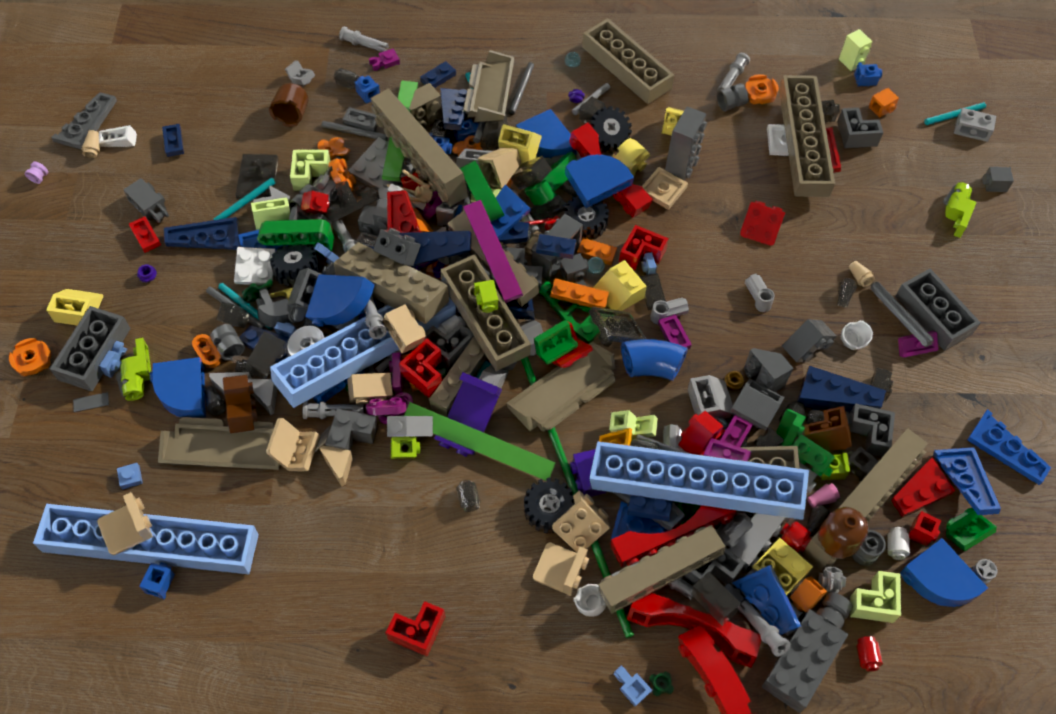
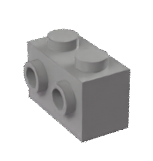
[954,108,996,142]

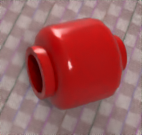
[780,521,812,552]

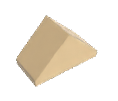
[320,446,353,486]

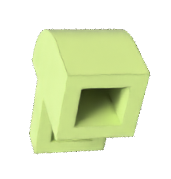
[609,410,658,442]

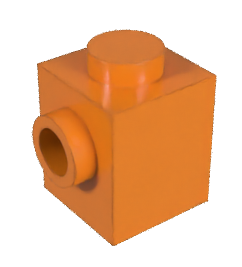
[868,88,899,118]
[789,577,828,612]

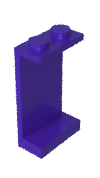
[434,372,502,457]

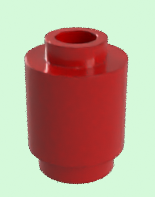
[856,636,883,672]

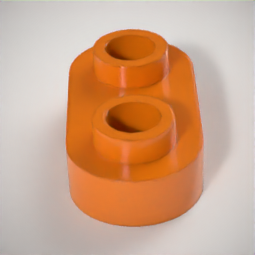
[192,334,222,368]

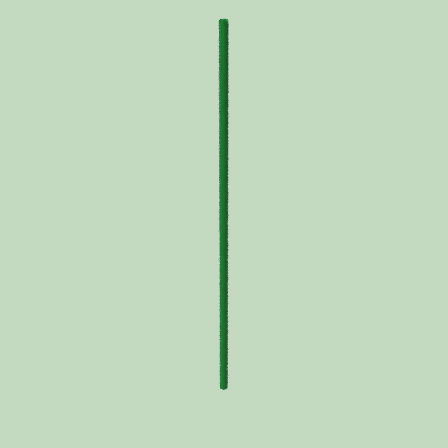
[521,356,634,638]

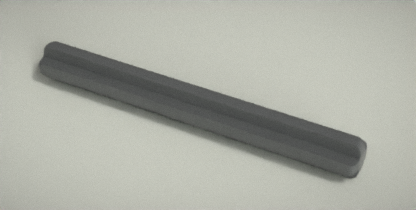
[870,282,933,347]

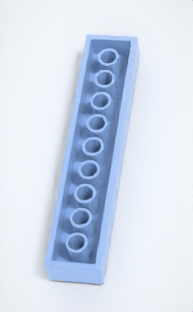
[270,298,456,408]
[589,441,809,520]
[33,504,259,574]

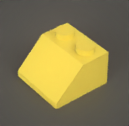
[593,260,647,315]

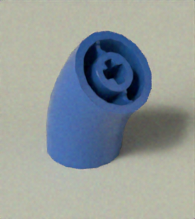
[621,339,688,381]

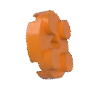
[745,74,778,105]
[329,158,356,194]
[9,338,51,376]

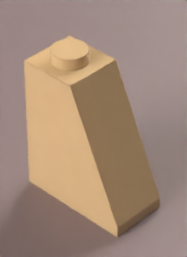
[478,148,521,189]

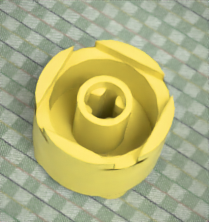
[612,138,650,177]

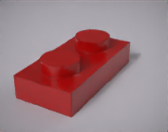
[129,216,161,253]

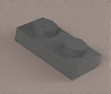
[342,107,378,132]

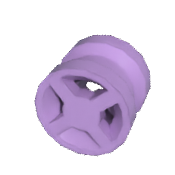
[25,162,48,184]

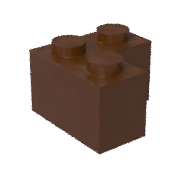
[223,375,258,434]
[804,406,852,452]

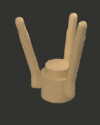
[387,170,433,204]

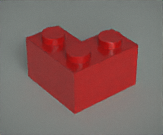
[619,225,669,271]
[399,339,442,398]
[678,411,725,456]
[385,601,446,657]

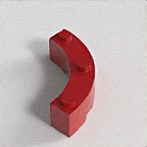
[678,625,755,714]

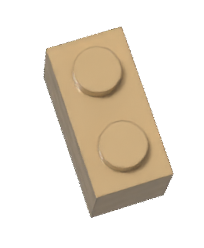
[382,304,426,354]
[347,373,393,405]

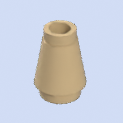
[81,130,100,158]
[849,261,875,287]

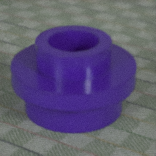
[568,89,585,103]
[137,264,157,282]

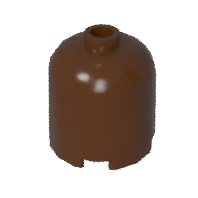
[269,83,309,127]
[818,507,868,559]

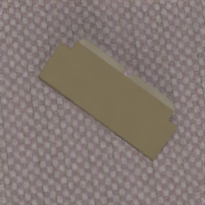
[463,50,515,122]
[506,342,616,432]
[158,417,281,470]

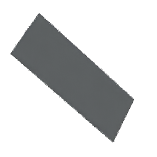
[73,392,109,412]
[316,425,331,451]

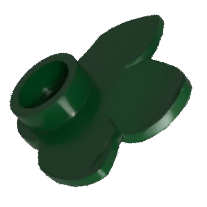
[242,279,273,302]

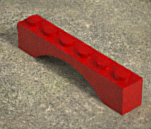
[569,122,653,218]
[611,505,736,568]
[627,593,761,668]

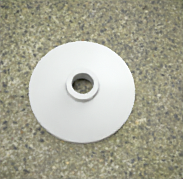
[287,326,325,356]

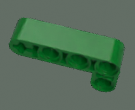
[524,152,577,206]
[459,161,505,222]
[257,219,334,257]

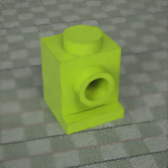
[474,280,498,313]
[390,437,420,459]
[820,453,850,480]

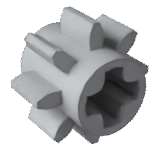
[818,567,846,593]

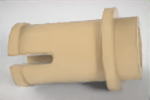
[524,231,542,255]

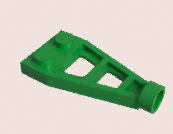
[539,281,613,344]

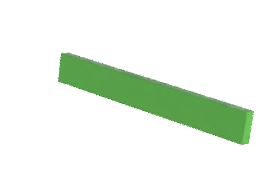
[382,80,418,182]
[404,402,556,481]

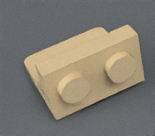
[266,418,320,471]
[552,491,610,552]
[97,492,153,555]
[533,542,589,596]

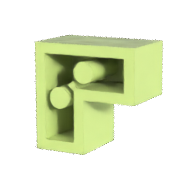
[290,150,331,191]
[850,571,901,623]

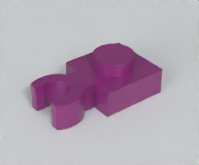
[369,49,400,71]

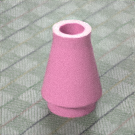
[807,483,840,508]

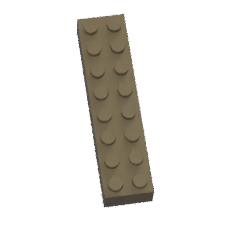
[779,75,835,197]
[371,88,468,207]
[801,428,928,571]

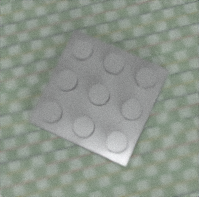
[348,137,416,191]

